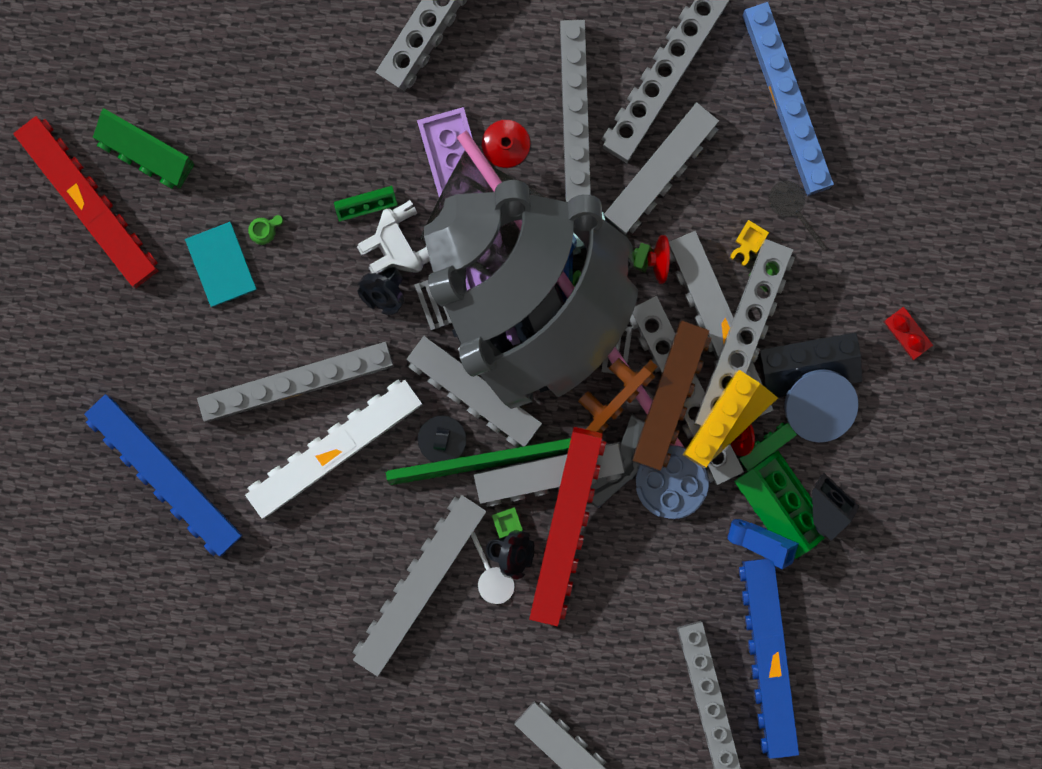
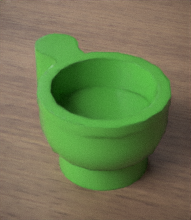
[248,215,284,245]

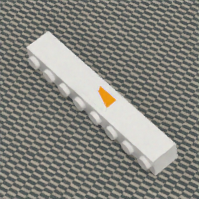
[245,379,423,519]

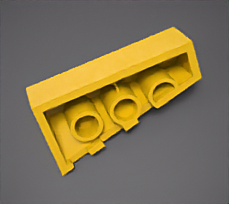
[683,370,778,468]

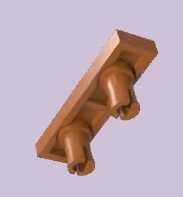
[578,358,658,433]

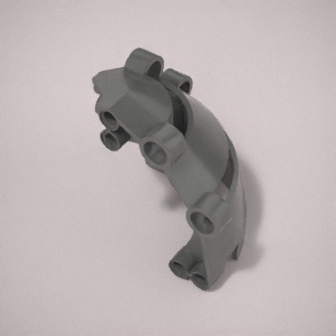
[424,180,638,409]

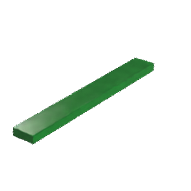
[386,438,571,485]

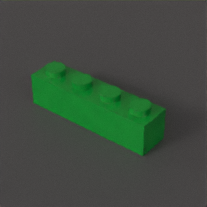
[334,186,398,222]
[738,422,797,471]

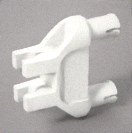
[357,200,430,274]

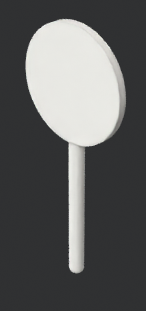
[471,531,514,604]

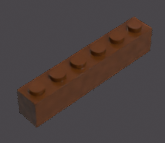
[631,321,712,471]

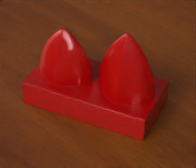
[883,307,933,360]

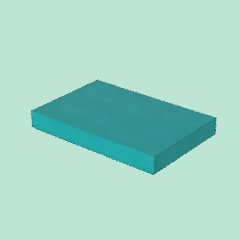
[185,222,257,307]

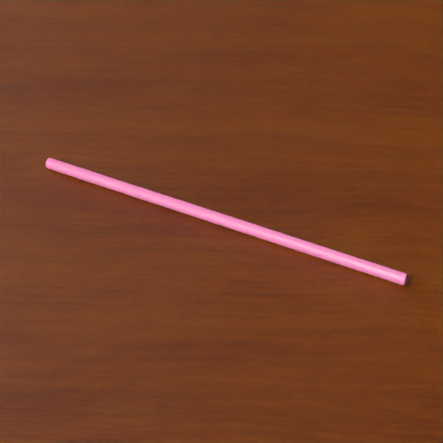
[456,130,685,448]

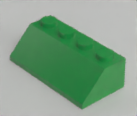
[93,108,195,189]
[734,450,826,560]

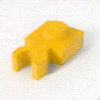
[730,220,769,266]

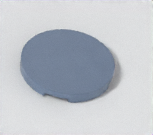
[784,369,858,442]
[636,445,709,519]

